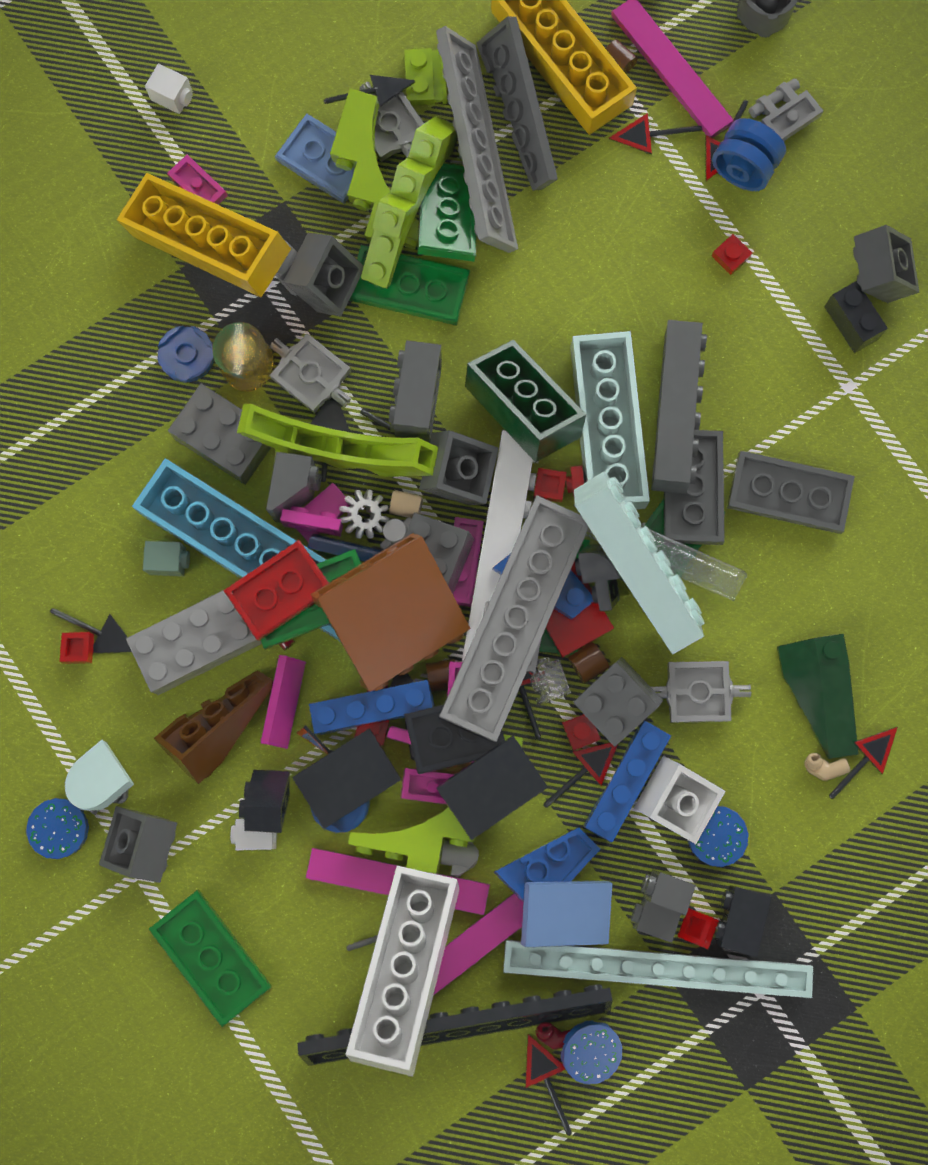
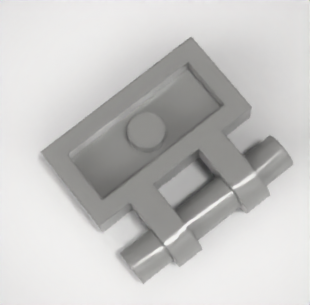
[749,79,823,141]

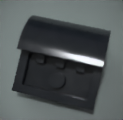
[575,544,621,611]

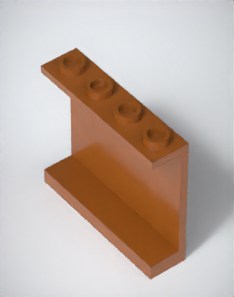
[310,533,471,692]

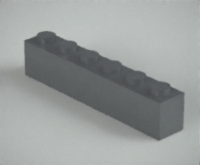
[651,320,707,494]

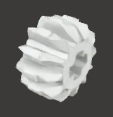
[339,490,389,539]

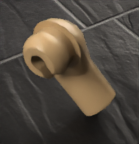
[805,753,850,781]

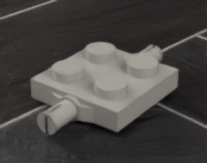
[359,82,424,162]
[270,333,352,414]
[651,661,751,723]

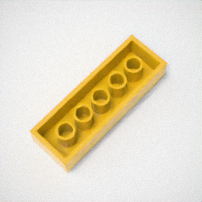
[491,0,637,135]
[116,173,291,297]

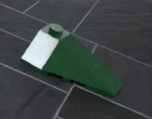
[777,634,859,759]

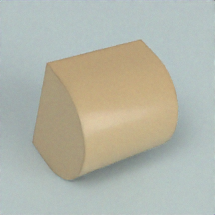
[389,490,423,519]

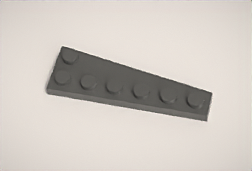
[477,16,558,191]

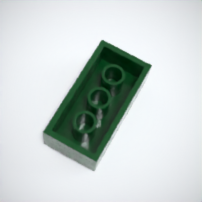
[465,340,586,463]

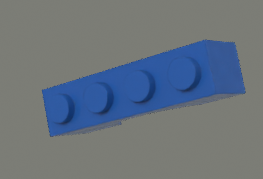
[309,680,435,735]
[583,721,671,842]

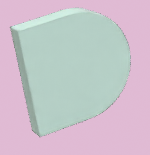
[65,740,134,811]

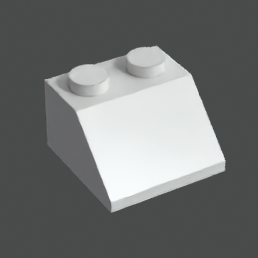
[634,756,725,844]

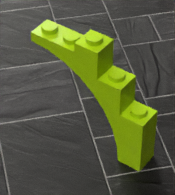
[330,88,419,249]
[361,116,458,289]
[237,404,438,477]
[348,735,523,874]

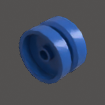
[712,118,786,191]

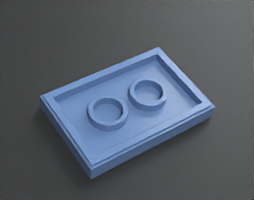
[275,113,355,204]
[521,881,612,947]

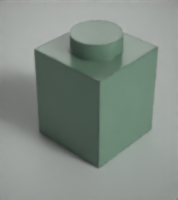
[143,541,190,576]

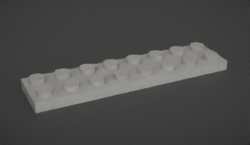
[436,26,518,253]
[439,496,589,742]

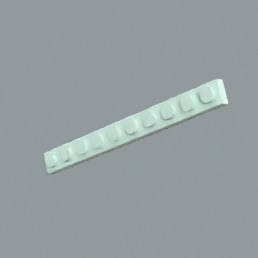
[503,940,813,998]

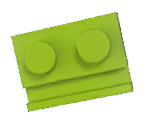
[404,48,447,106]

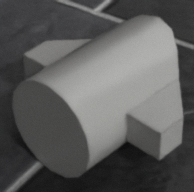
[380,517,412,550]
[440,840,479,877]

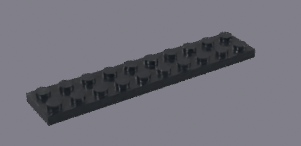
[297,985,613,1066]

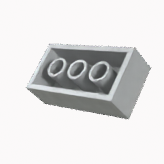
[126,591,262,695]

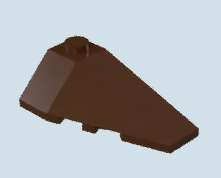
[154,670,273,784]

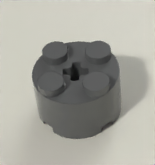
[736,0,797,38]

